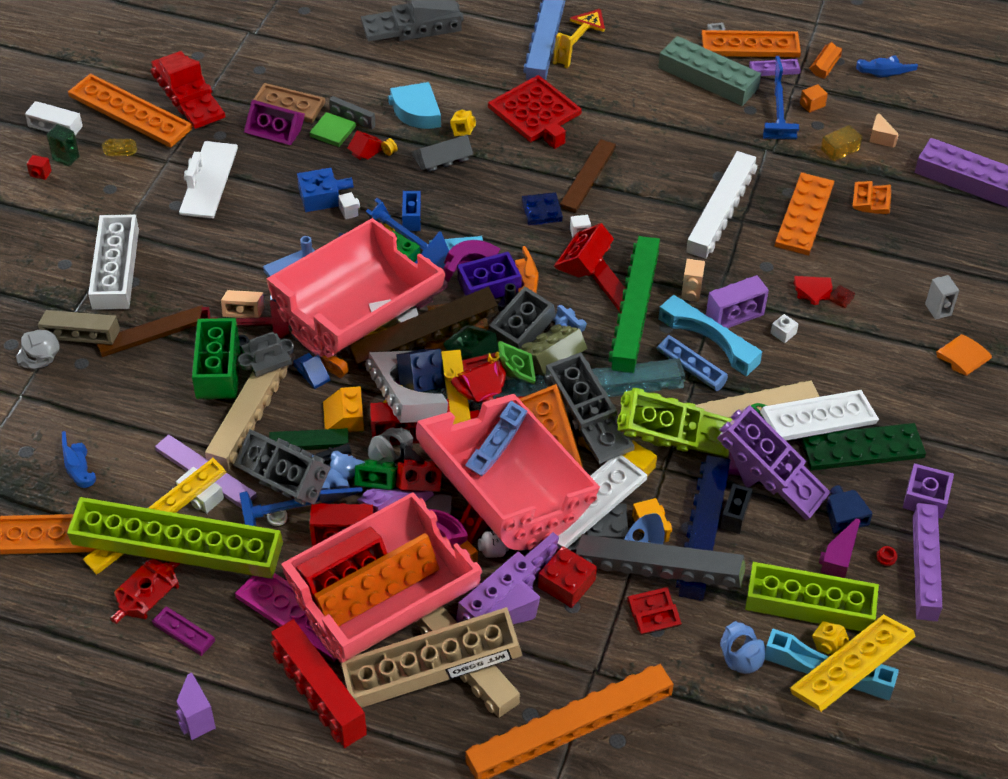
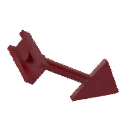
[199,300,291,340]

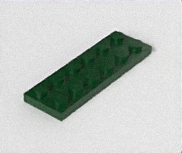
[801,423,926,471]

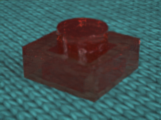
[829,285,855,308]

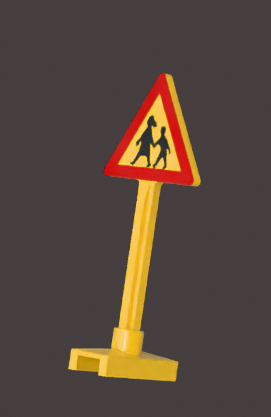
[553,9,605,68]

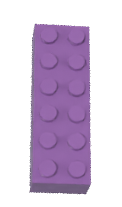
[915,138,1008,207]

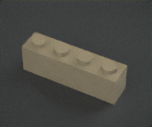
[38,310,120,345]

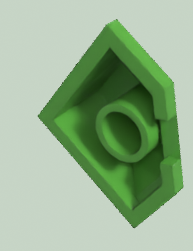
[498,341,536,384]

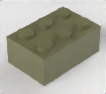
[521,324,588,376]

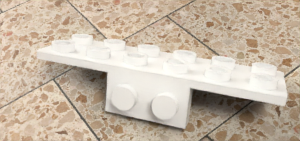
[179,141,238,218]

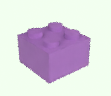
[903,463,954,519]

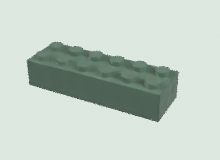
[658,36,761,106]

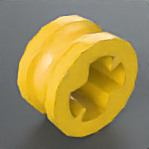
[381,138,397,156]

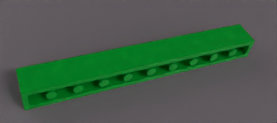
[609,236,660,373]

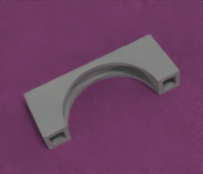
[366,351,448,423]

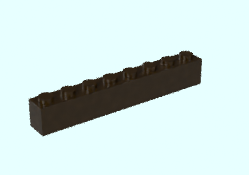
[349,286,498,370]

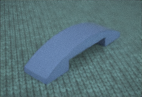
[465,401,528,476]

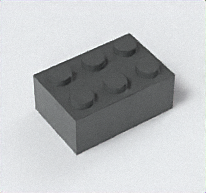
[489,287,556,349]

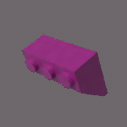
[244,100,305,145]

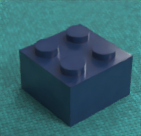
[396,349,445,392]

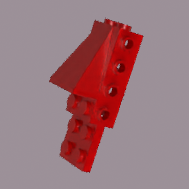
[151,51,226,129]

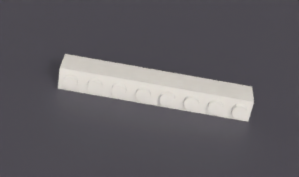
[686,151,758,259]

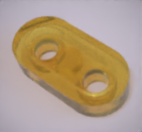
[102,139,137,156]

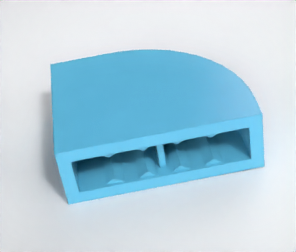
[388,82,441,129]

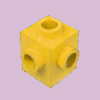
[450,110,476,136]
[812,621,849,654]

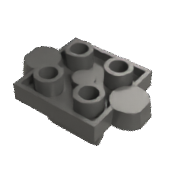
[238,332,294,377]

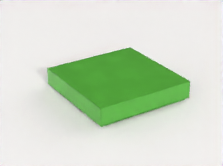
[310,112,356,147]

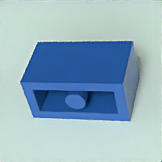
[402,191,421,231]

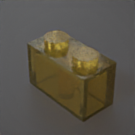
[821,125,863,161]

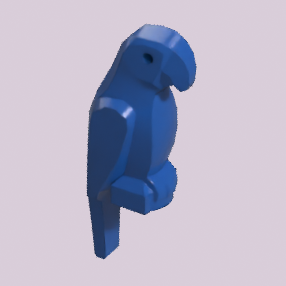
[856,55,918,77]
[62,431,96,488]

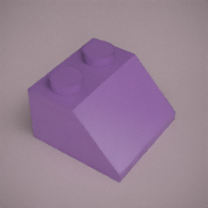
[176,673,216,740]

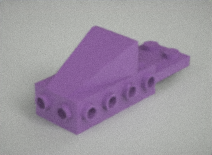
[717,405,830,520]
[456,532,559,624]

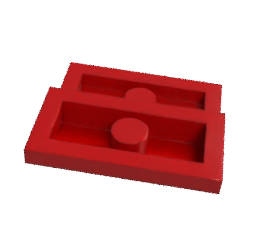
[627,587,682,635]

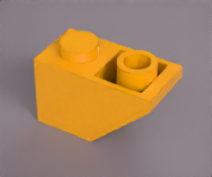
[632,498,672,542]

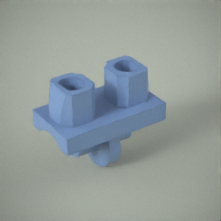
[553,305,587,332]

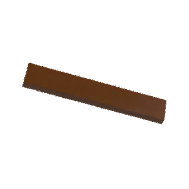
[560,139,616,213]
[96,305,203,357]

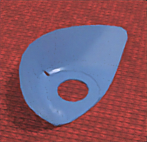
[624,513,665,545]

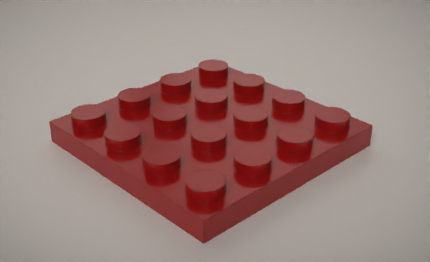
[488,75,582,142]

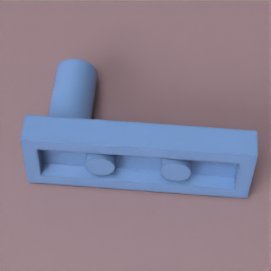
[263,236,315,277]

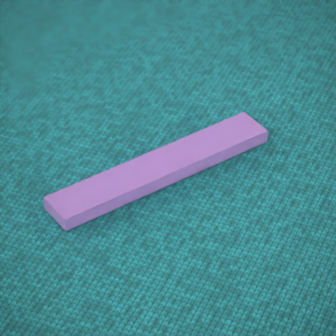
[155,434,257,509]

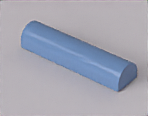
[657,335,728,391]

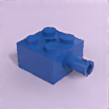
[297,168,354,212]

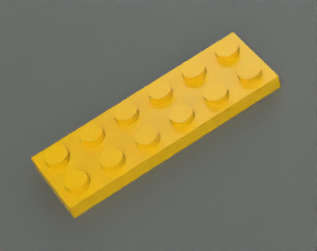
[790,614,916,712]

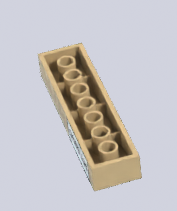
[341,607,523,708]

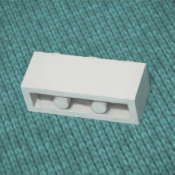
[25,101,83,139]

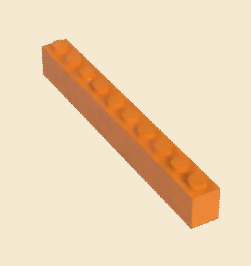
[466,664,674,779]

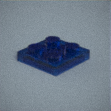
[522,192,563,225]

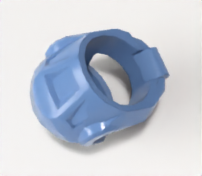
[720,621,765,674]

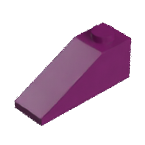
[819,518,860,578]

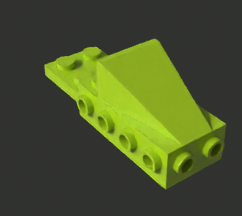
[617,388,733,458]

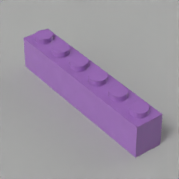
[913,503,942,621]

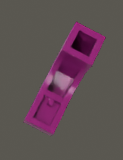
[443,240,500,282]

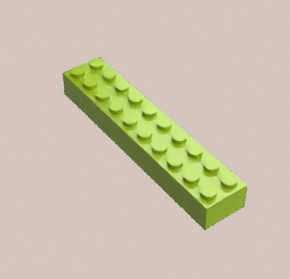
[67,497,283,579]

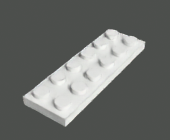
[761,390,879,441]
[557,455,647,549]

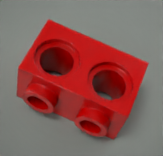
[396,460,442,492]

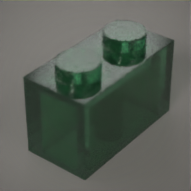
[46,124,80,166]

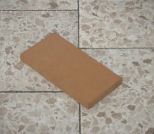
[253,83,325,123]

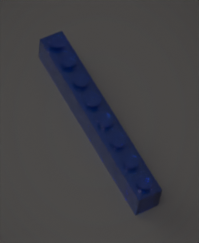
[676,455,731,601]

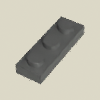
[329,96,375,130]

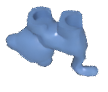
[312,451,365,490]

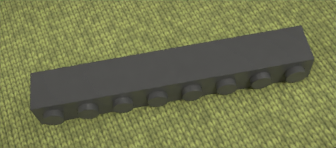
[576,534,746,588]

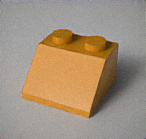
[323,386,364,432]

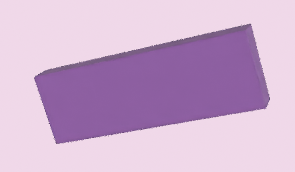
[749,59,801,76]

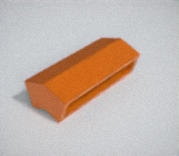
[809,42,842,79]

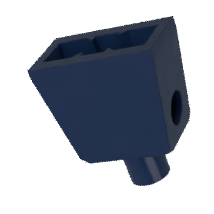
[826,485,873,534]

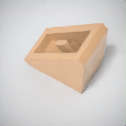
[869,113,899,147]

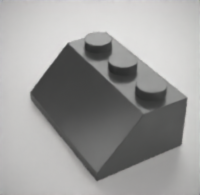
[411,135,473,172]

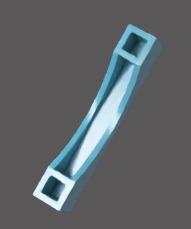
[658,295,762,376]
[765,628,899,700]

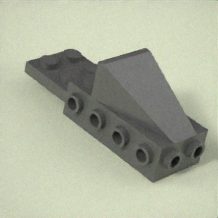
[361,0,464,41]
[544,352,635,464]
[234,429,331,505]

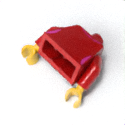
[444,352,506,402]

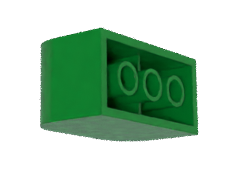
[192,318,240,399]

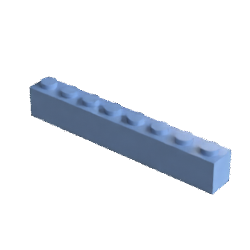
[523,0,566,80]

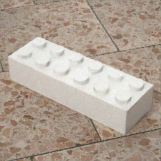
[88,215,139,310]

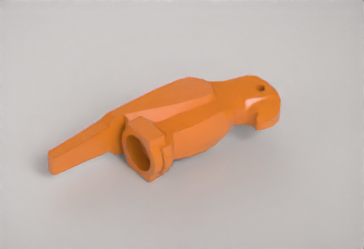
[514,246,539,294]

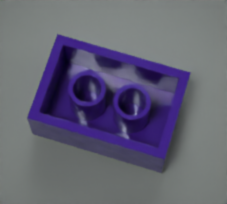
[457,251,522,298]

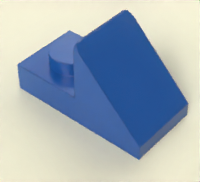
[293,353,330,389]

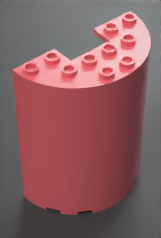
[266,218,445,358]
[416,394,600,550]
[281,492,482,663]

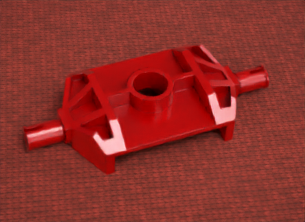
[110,559,181,624]

